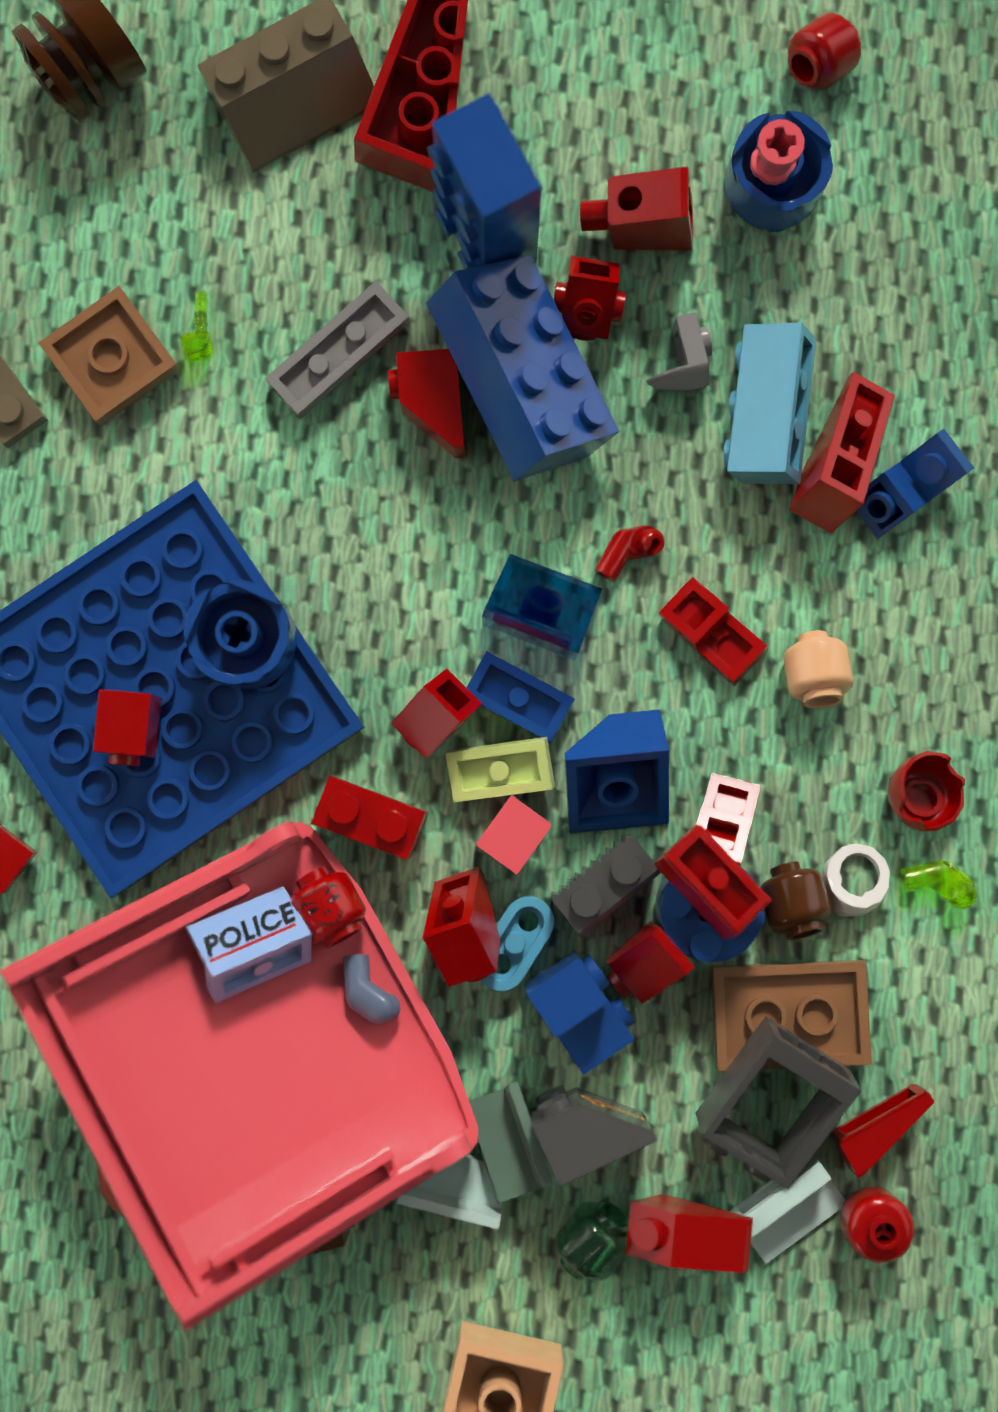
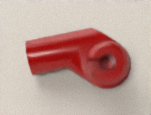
[594,525,665,582]

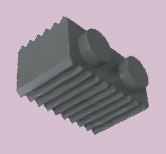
[551,835,661,937]

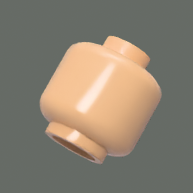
[783,630,853,709]

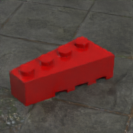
[354,0,468,192]

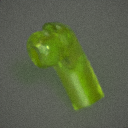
[900,860,977,909]

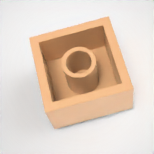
[441,1321,564,1412]

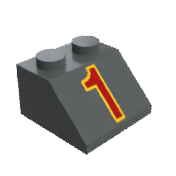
[530,1085,657,1187]

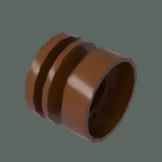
[12,0,147,123]

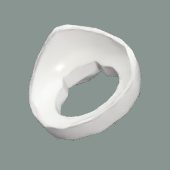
[822,843,890,917]

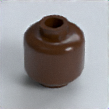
[760,861,833,941]

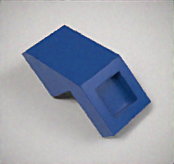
[856,429,974,539]

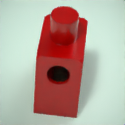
[580,167,693,250]

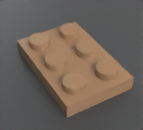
[710,960,872,1071]

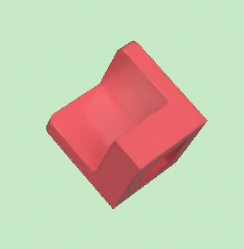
[475,795,551,875]

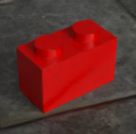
[311,775,428,860]

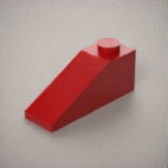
[789,372,895,534]

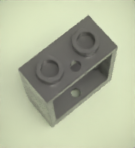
[695,1016,861,1189]

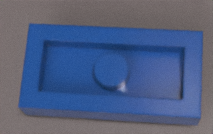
[466,651,575,744]

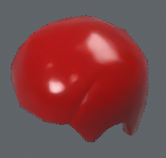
[887,751,965,832]

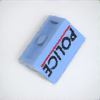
[187,886,311,1004]

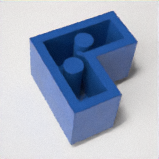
[525,950,635,1075]

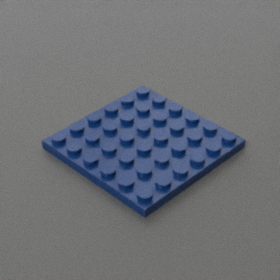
[0,480,365,898]

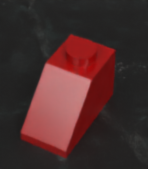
[388,349,465,458]
[422,866,501,987]
[605,921,695,1004]
[625,1194,753,1273]

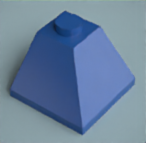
[564,709,669,833]

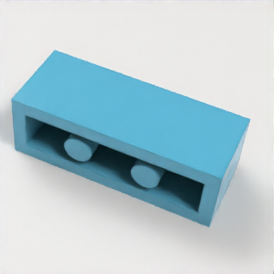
[723,323,816,484]

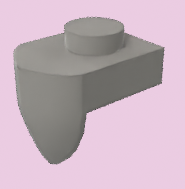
[647,312,712,391]

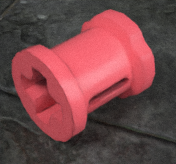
[750,119,805,185]

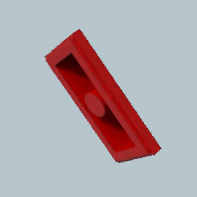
[654,823,772,940]

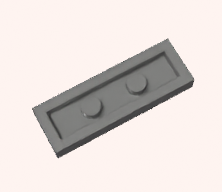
[265,281,410,419]

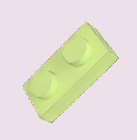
[445,737,555,803]

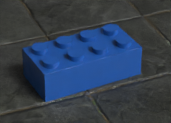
[428,93,542,269]
[426,255,620,481]

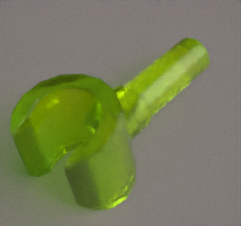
[180,291,214,363]

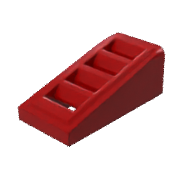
[830,1084,935,1178]

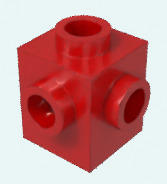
[554,256,626,341]

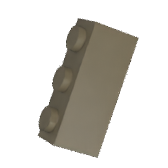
[198,0,374,172]

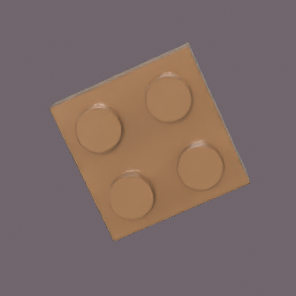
[38,286,180,426]

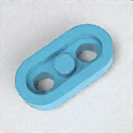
[480,896,554,991]

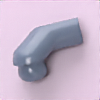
[343,954,400,1024]

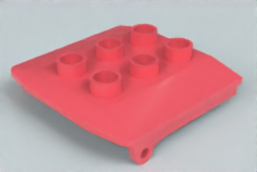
[0,821,478,1331]

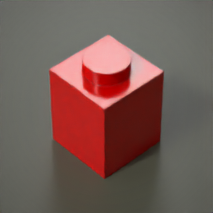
[391,668,482,759]
[93,689,162,766]

